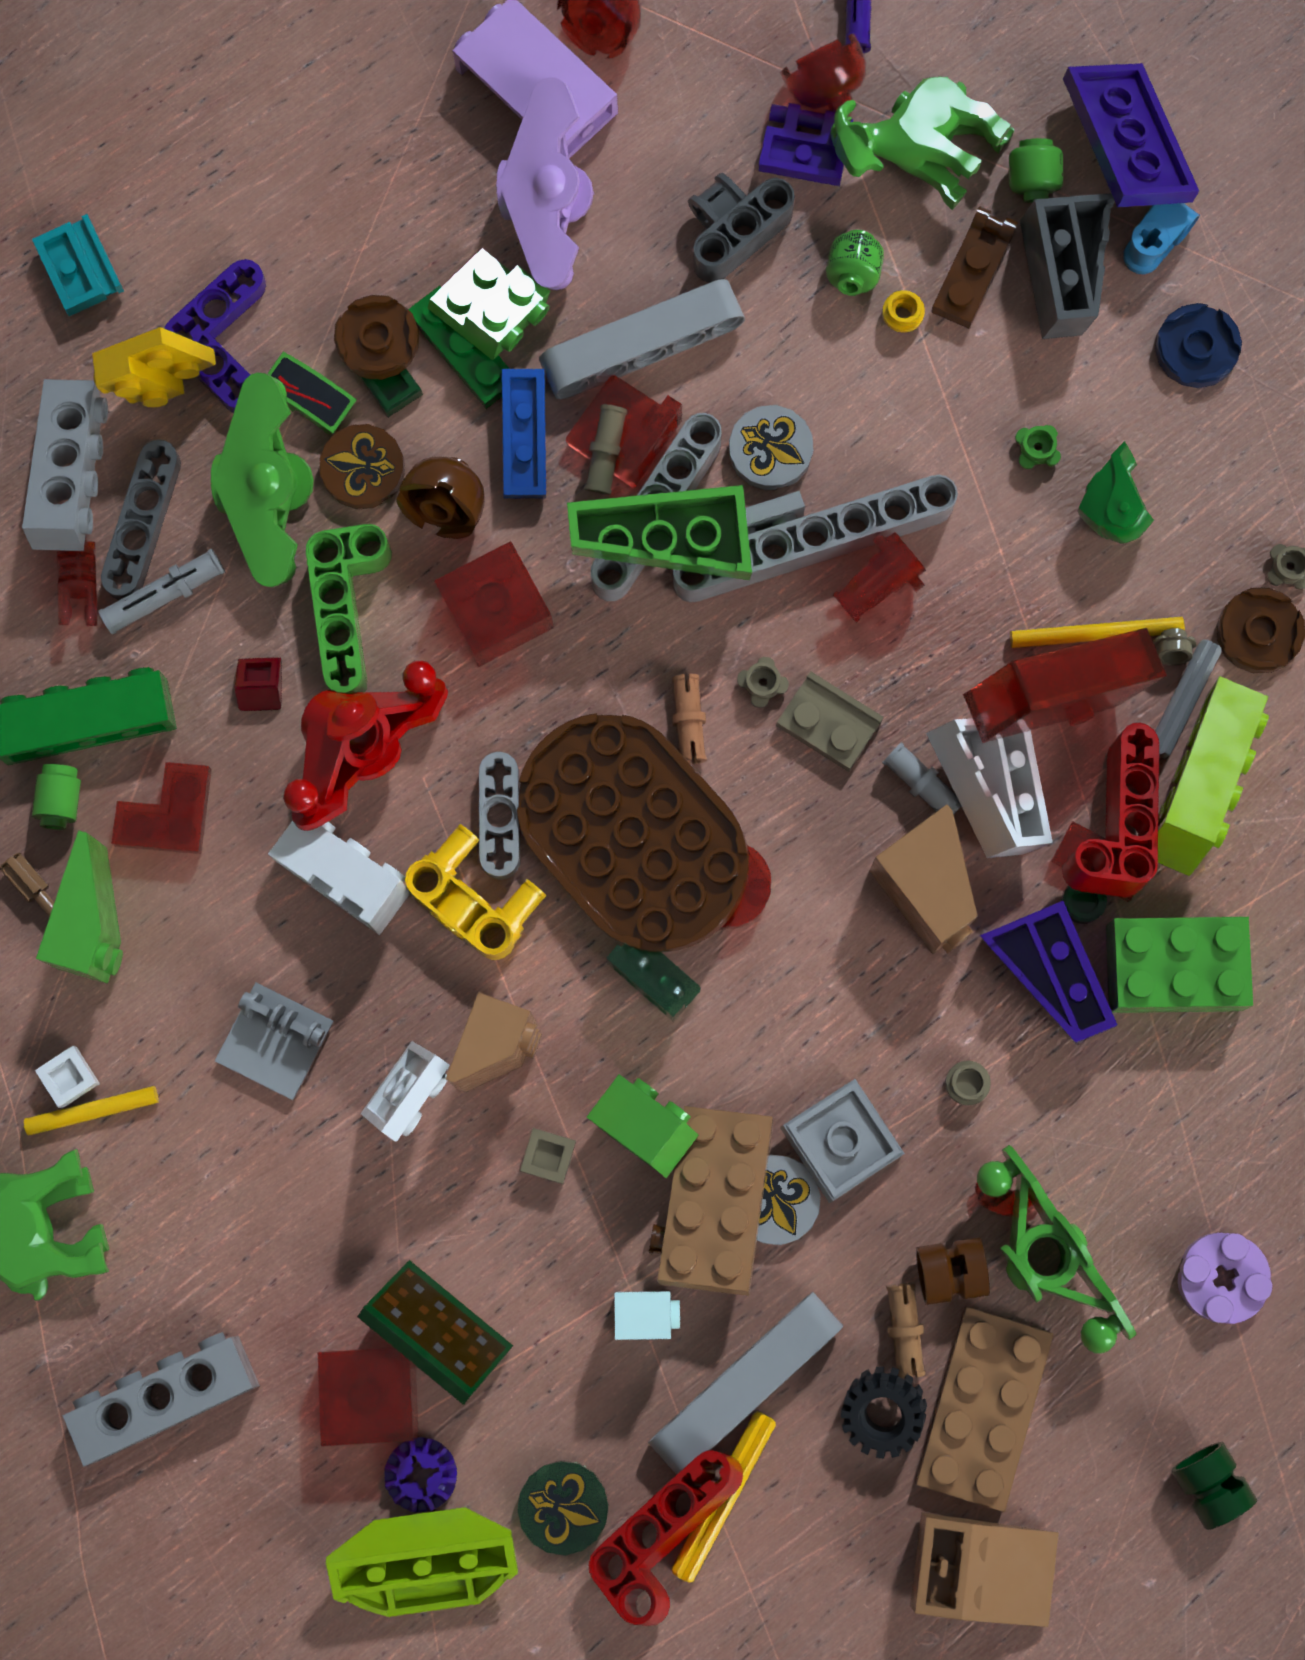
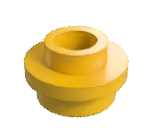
[882,290,925,333]

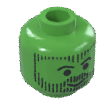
[826,230,884,296]

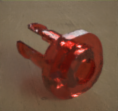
[833,532,926,623]

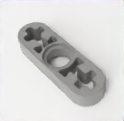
[479,752,520,880]

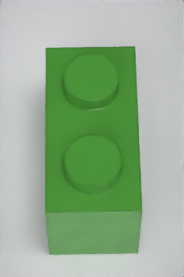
[587,1075,699,1178]

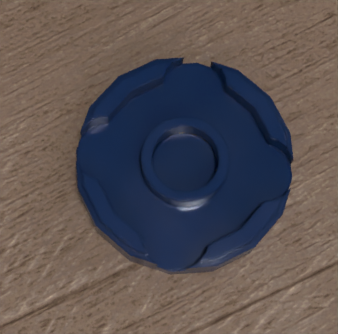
[1155,303,1242,388]

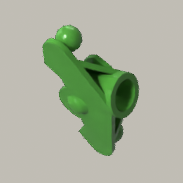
[211,372,314,587]
[977,1145,1137,1354]

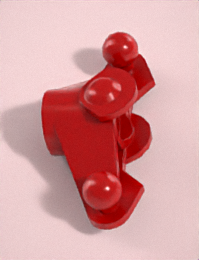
[283,661,448,831]

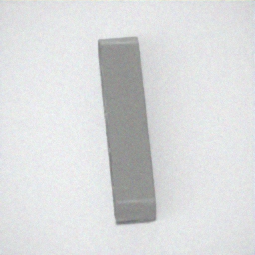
[539,279,745,399]
[591,413,721,601]
[648,1292,843,1475]

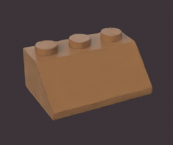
[446,992,542,1092]

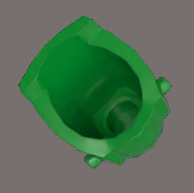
[1077,441,1154,544]

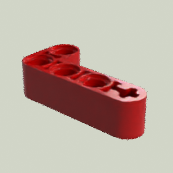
[1062,722,1159,897]
[589,1450,743,1626]

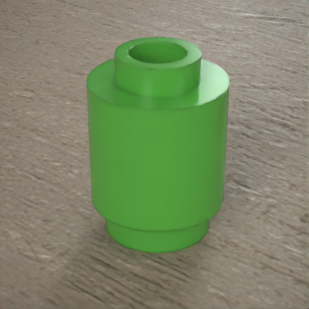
[32,764,81,830]

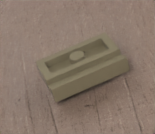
[776,671,884,772]

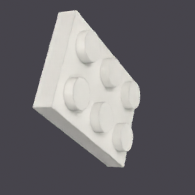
[361,1041,450,1142]

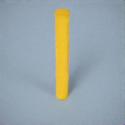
[24,1086,159,1136]

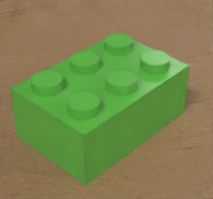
[1106,917,1253,1013]

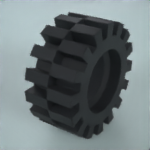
[841,1366,927,1459]

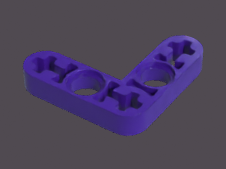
[164,259,266,413]

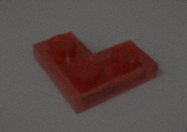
[111,762,212,854]

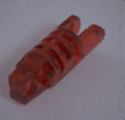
[57,536,98,626]

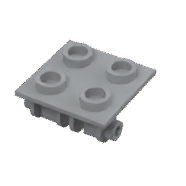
[215,982,334,1100]

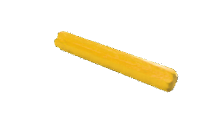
[672,1411,776,1583]

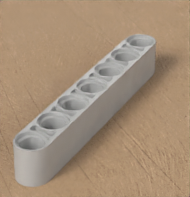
[673,475,958,602]

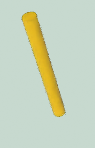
[1010,616,1185,648]

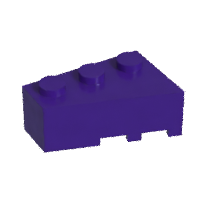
[980,901,1117,1044]

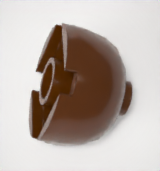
[396,456,485,539]

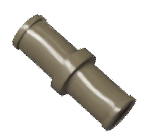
[584,404,628,495]

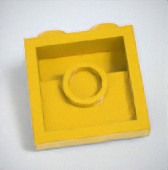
[92,327,216,408]

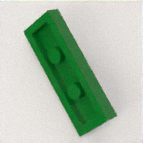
[409,285,510,409]

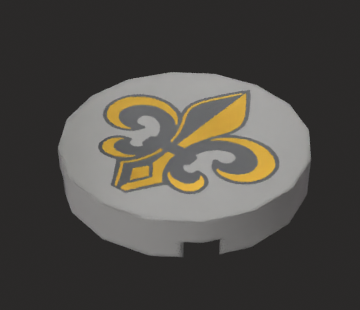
[729,405,814,490]
[757,1155,821,1245]

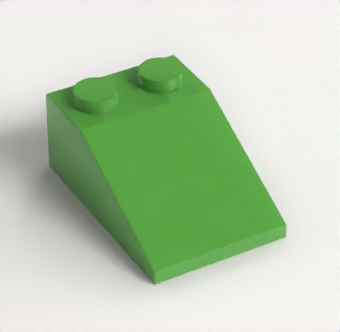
[36,830,123,984]

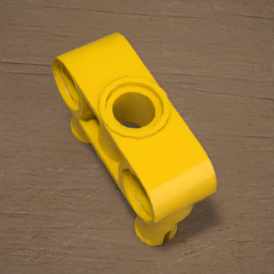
[405,824,546,960]

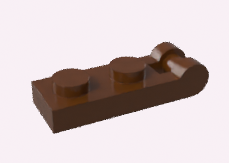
[931,206,1018,329]

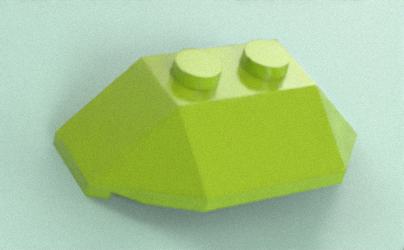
[326,1507,518,1617]

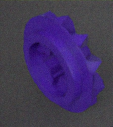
[384,1437,457,1512]

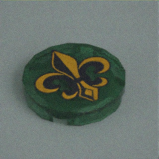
[517,1460,609,1555]

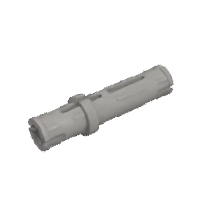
[98,548,226,635]

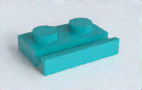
[32,214,124,316]

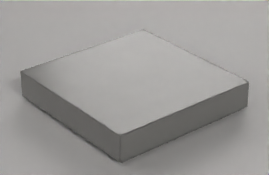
[780,1079,905,1203]

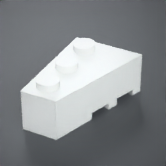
[926,715,1053,858]
[268,821,410,935]

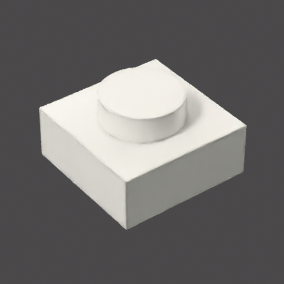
[35,1046,100,1109]

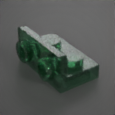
[606,945,701,1022]

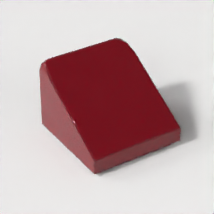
[234,657,282,711]

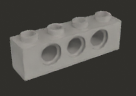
[22,379,108,551]
[62,1332,260,1467]

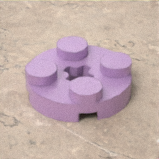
[1178,1233,1272,1324]

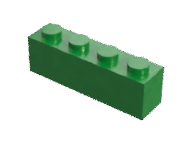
[0,667,177,766]

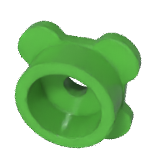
[1015,425,1061,469]

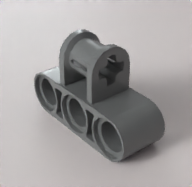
[688,173,795,283]

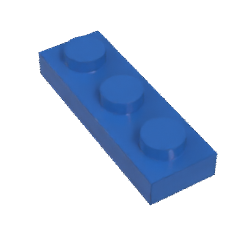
[502,369,546,499]

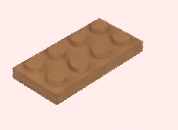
[657,1106,773,1296]
[915,1307,1054,1512]

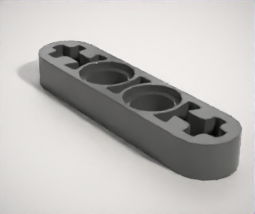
[101,440,181,600]

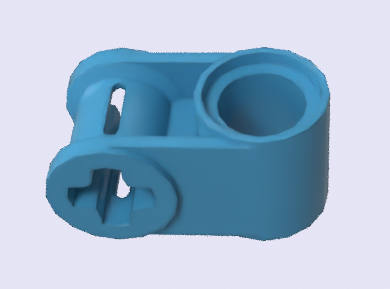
[1123,203,1200,274]

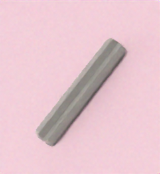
[1155,639,1222,759]

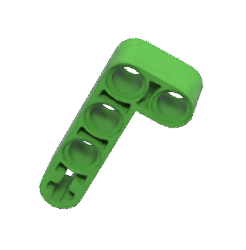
[306,524,392,693]

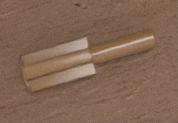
[0,853,54,917]

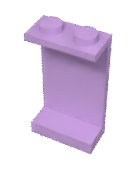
[452,0,618,158]

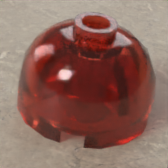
[557,0,641,59]
[780,34,866,112]

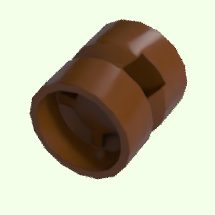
[916,1238,990,1305]

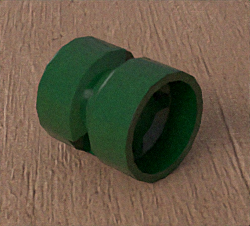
[1171,1442,1257,1530]

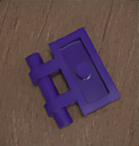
[758,103,854,186]

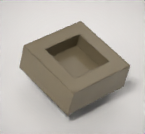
[520,1128,576,1185]

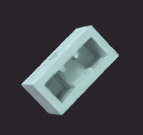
[614,1291,680,1340]

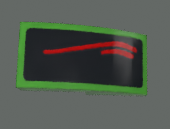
[267,352,357,435]

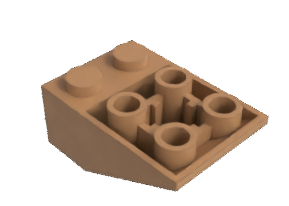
[910,1512,1059,1627]

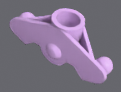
[496,77,594,290]

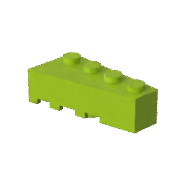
[1158,676,1269,876]

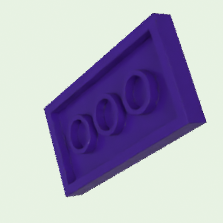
[1063,63,1199,207]

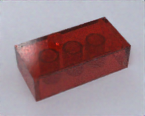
[963,628,1167,743]

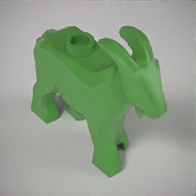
[830,76,1015,210]
[0,1149,109,1301]

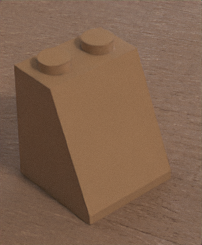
[869,804,978,954]

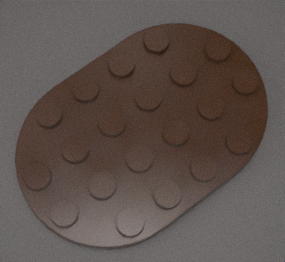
[517,713,749,952]

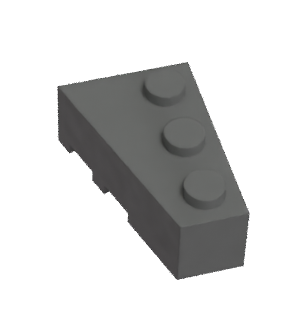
[1020,193,1114,339]

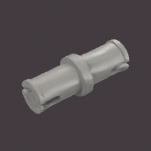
[882,742,961,815]

